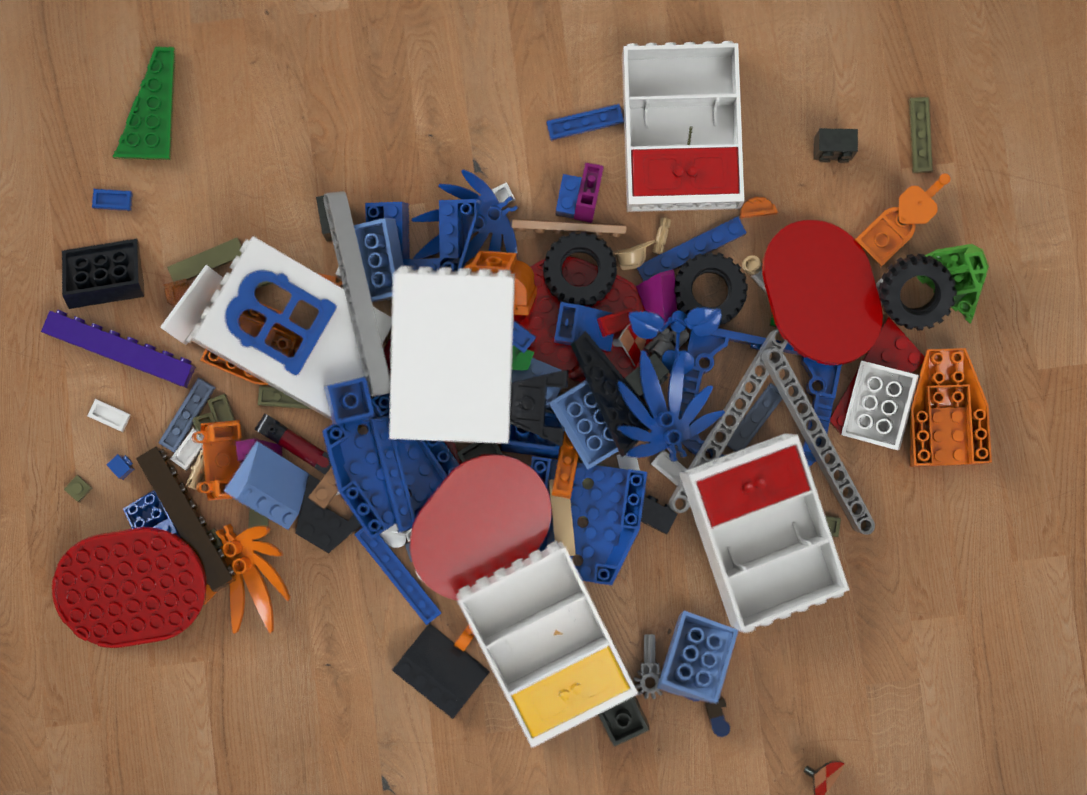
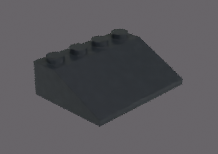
[62,239,144,309]
[392,623,490,719]

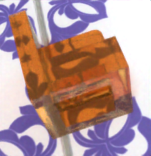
[163,279,190,306]

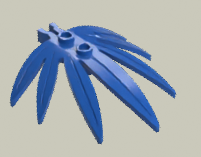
[411,169,518,268]
[618,351,725,462]

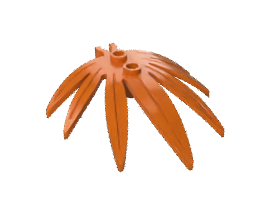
[204,523,290,634]

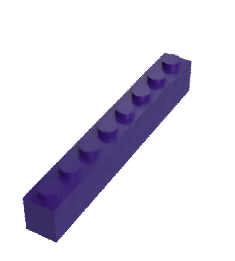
[41,310,195,388]

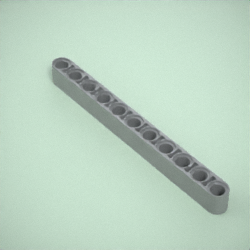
[323,191,391,396]
[669,329,788,513]
[761,348,875,535]

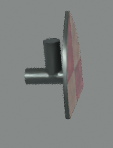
[804,761,845,795]

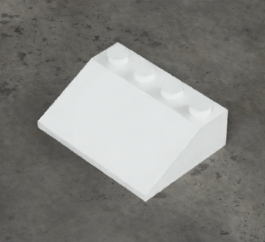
[841,361,920,450]

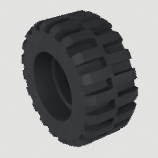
[544,231,617,306]
[675,252,748,327]
[879,254,957,331]

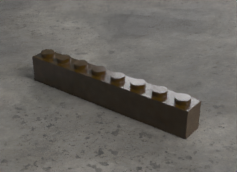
[136,447,236,592]

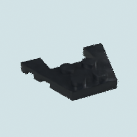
[510,370,569,446]
[295,475,361,553]

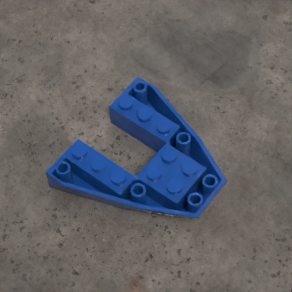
[365,199,482,272]

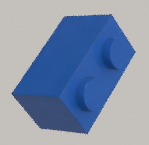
[555,174,582,219]

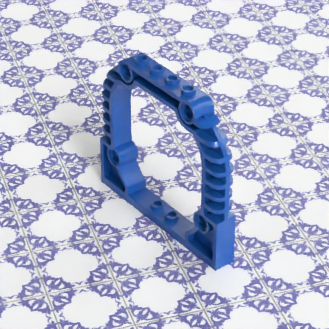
[678,328,842,467]

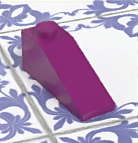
[574,162,604,223]

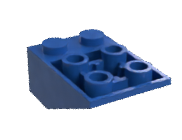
[554,302,614,352]
[123,490,182,539]

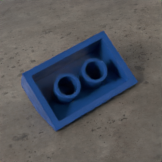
[501,412,562,459]

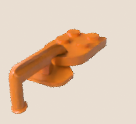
[855,173,951,267]

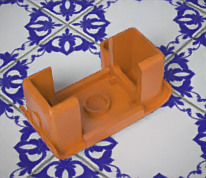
[192,420,242,501]

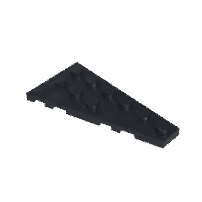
[570,331,653,457]

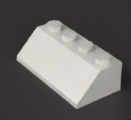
[160,265,223,345]

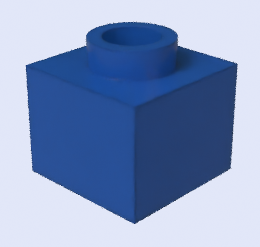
[106,454,135,480]

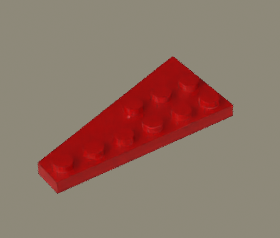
[830,317,925,435]

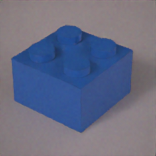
[324,377,375,425]

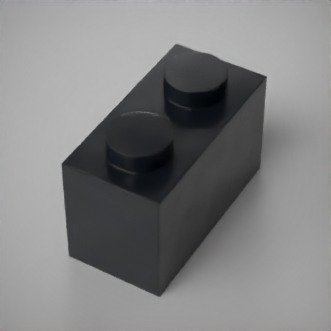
[641,495,678,535]

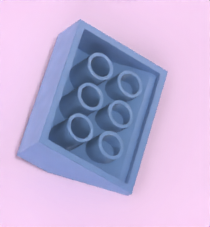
[548,380,618,470]
[224,441,310,530]
[657,610,739,704]

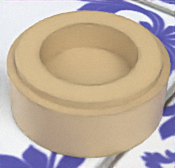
[742,256,762,275]

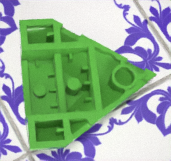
[917,244,989,324]

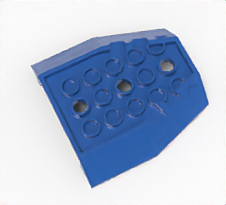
[322,393,459,540]
[531,456,647,585]

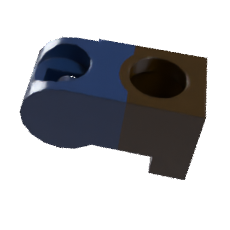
[705,698,730,737]

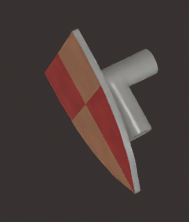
[613,323,646,366]

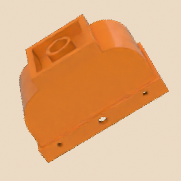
[463,250,537,315]

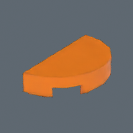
[740,197,778,218]

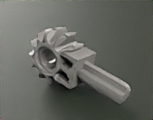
[633,634,663,699]

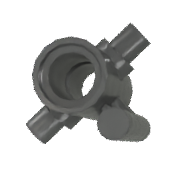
[644,326,690,362]

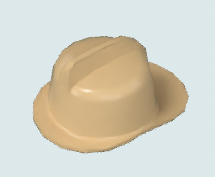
[613,240,656,270]

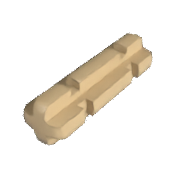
[653,218,671,255]

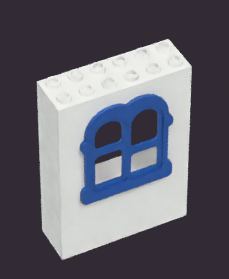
[190,237,392,420]

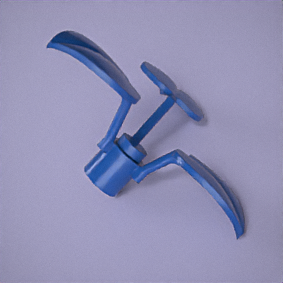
[629,307,721,375]

